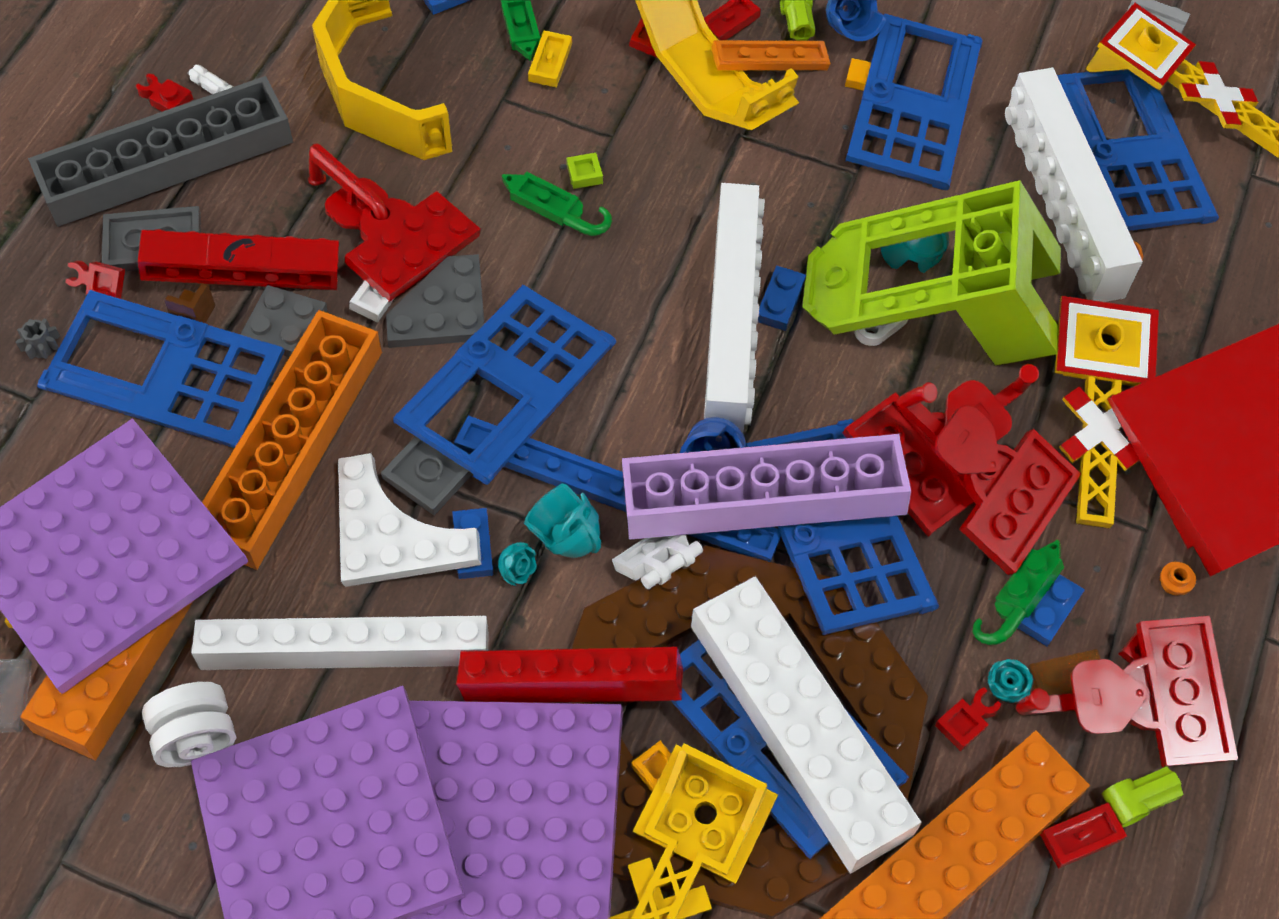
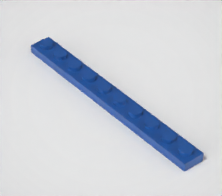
[454,415,781,562]

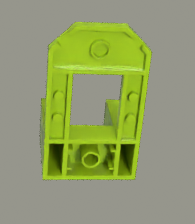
[802,180,1061,366]

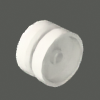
[142,682,237,767]

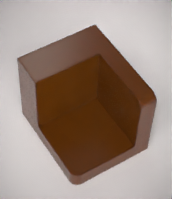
[164,283,216,323]

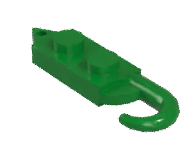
[501,0,541,61]
[502,171,612,236]
[972,540,1064,645]

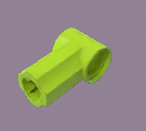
[780,0,815,41]
[1101,767,1184,828]

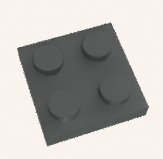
[240,285,328,357]
[381,426,473,516]

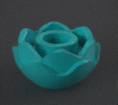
[498,542,537,586]
[988,659,1033,703]

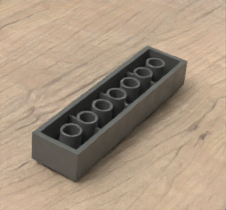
[28,76,293,227]

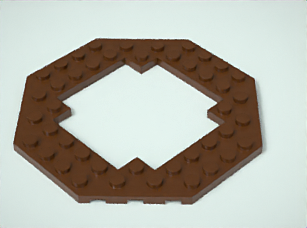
[555,546,928,919]

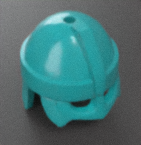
[880,232,949,273]
[524,484,601,558]

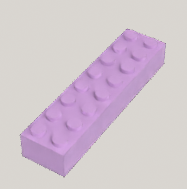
[622,434,911,540]

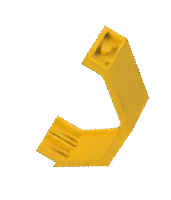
[312,0,453,160]
[635,0,799,130]

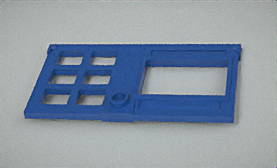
[845,14,983,190]
[1057,69,1219,231]
[393,285,616,485]
[38,290,285,448]
[746,419,939,635]
[671,640,909,859]

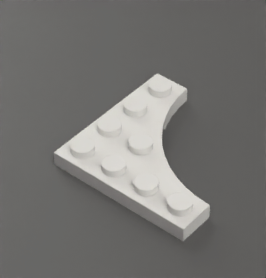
[338,453,481,587]

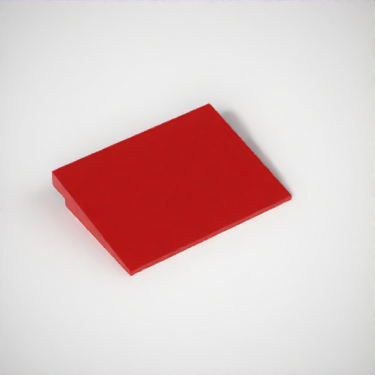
[1107,324,1279,577]

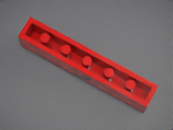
[138,229,339,290]
[456,647,683,703]

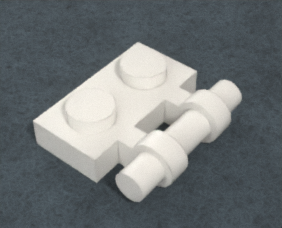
[612,535,703,589]

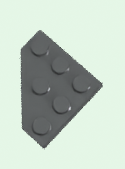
[386,254,484,348]

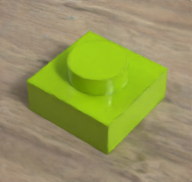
[566,153,603,189]

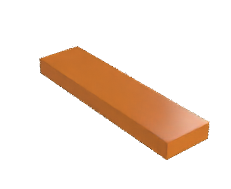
[711,40,831,70]

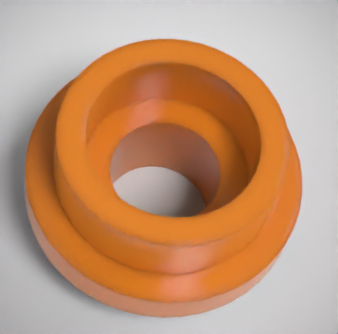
[1160,562,1196,596]

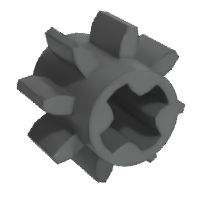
[16,318,60,360]

